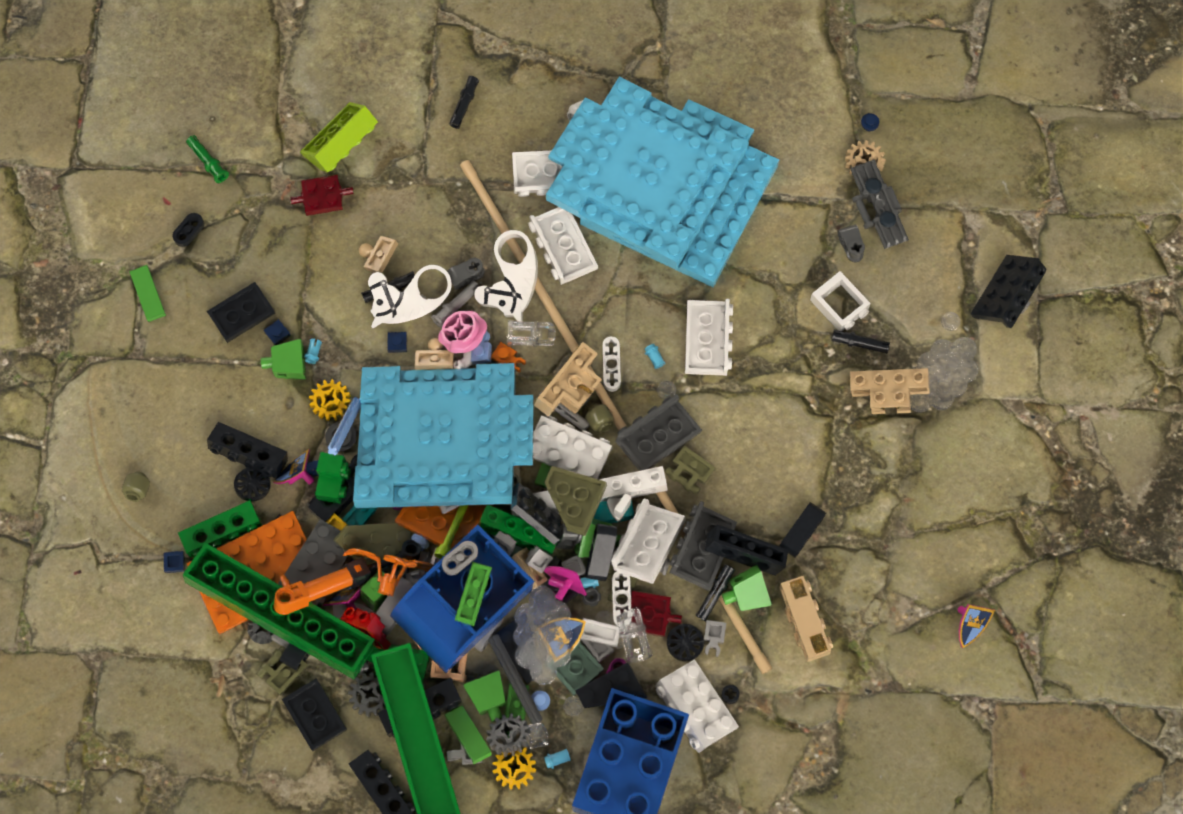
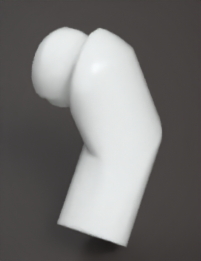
[453,351,472,369]

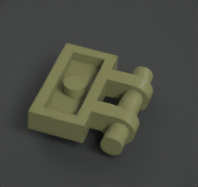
[665,446,716,495]
[256,646,308,696]

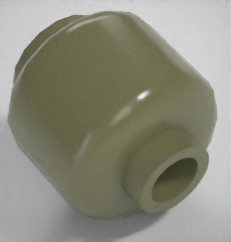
[585,403,614,433]
[122,472,150,502]

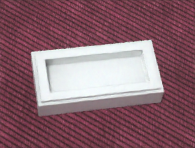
[581,618,621,648]

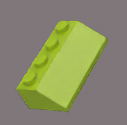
[300,102,378,172]

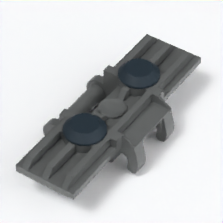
[850,160,909,249]

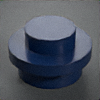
[861,113,880,131]

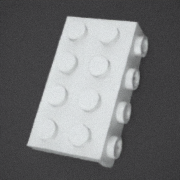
[512,150,563,197]
[528,207,598,285]
[685,299,733,376]
[533,415,613,479]
[611,498,686,584]
[655,659,739,753]

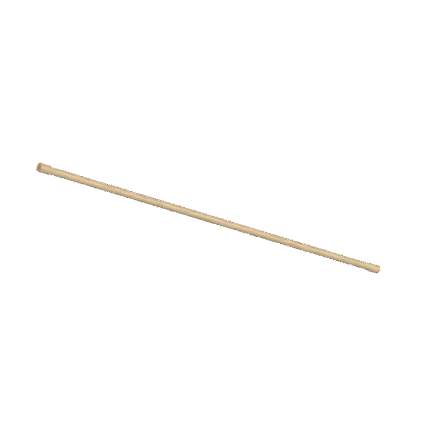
[460,160,773,675]

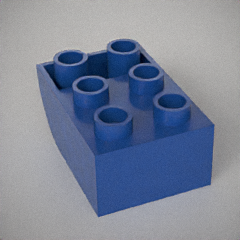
[390,524,534,673]
[572,688,689,814]

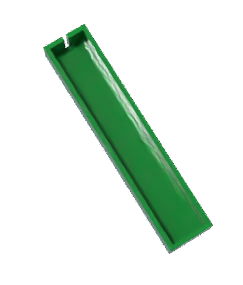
[371,643,461,814]

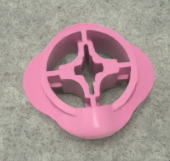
[438,311,487,353]

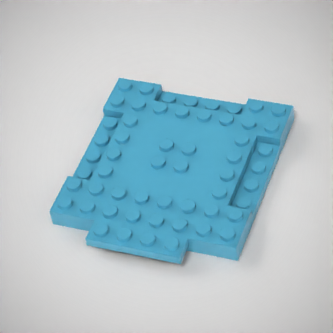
[546,76,749,268]
[580,99,779,287]
[353,363,534,508]

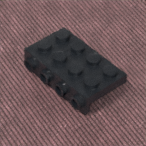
[970,255,1046,328]

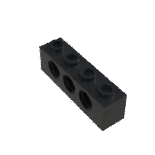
[207,422,288,479]
[308,454,358,522]
[705,524,788,576]
[378,678,462,738]
[348,749,416,814]

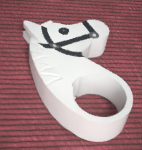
[475,230,538,325]
[368,265,452,328]

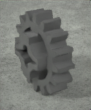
[348,672,385,717]
[486,714,531,757]

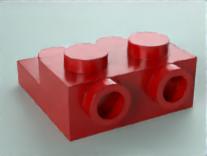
[340,607,391,650]

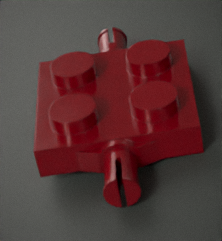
[290,175,354,216]
[616,591,682,637]

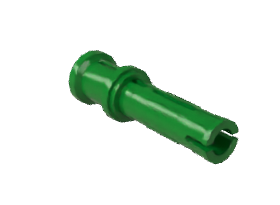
[186,135,229,183]

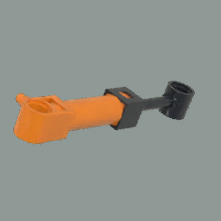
[274,540,421,615]

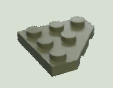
[544,466,607,536]
[333,522,413,577]

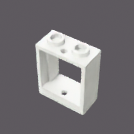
[810,271,871,331]

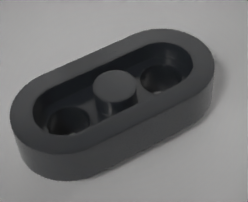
[172,213,204,247]

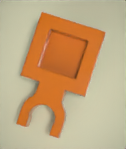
[491,342,526,373]

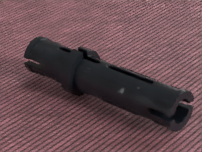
[449,76,479,129]
[361,271,415,303]
[831,329,890,354]
[696,564,736,621]

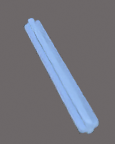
[327,397,361,455]

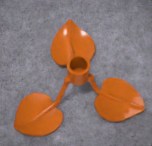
[343,548,434,596]

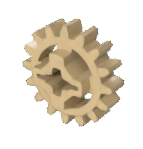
[845,140,886,174]

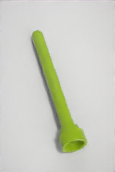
[434,505,468,560]

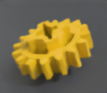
[309,379,351,421]
[492,748,536,790]

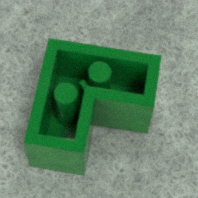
[315,452,351,504]

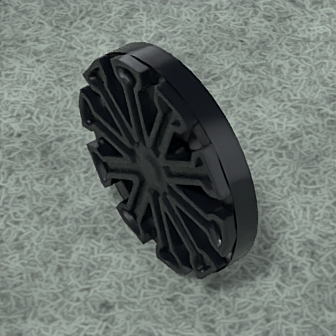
[234,468,271,502]
[667,624,704,662]

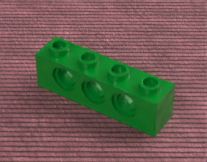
[178,500,262,558]
[478,505,557,555]

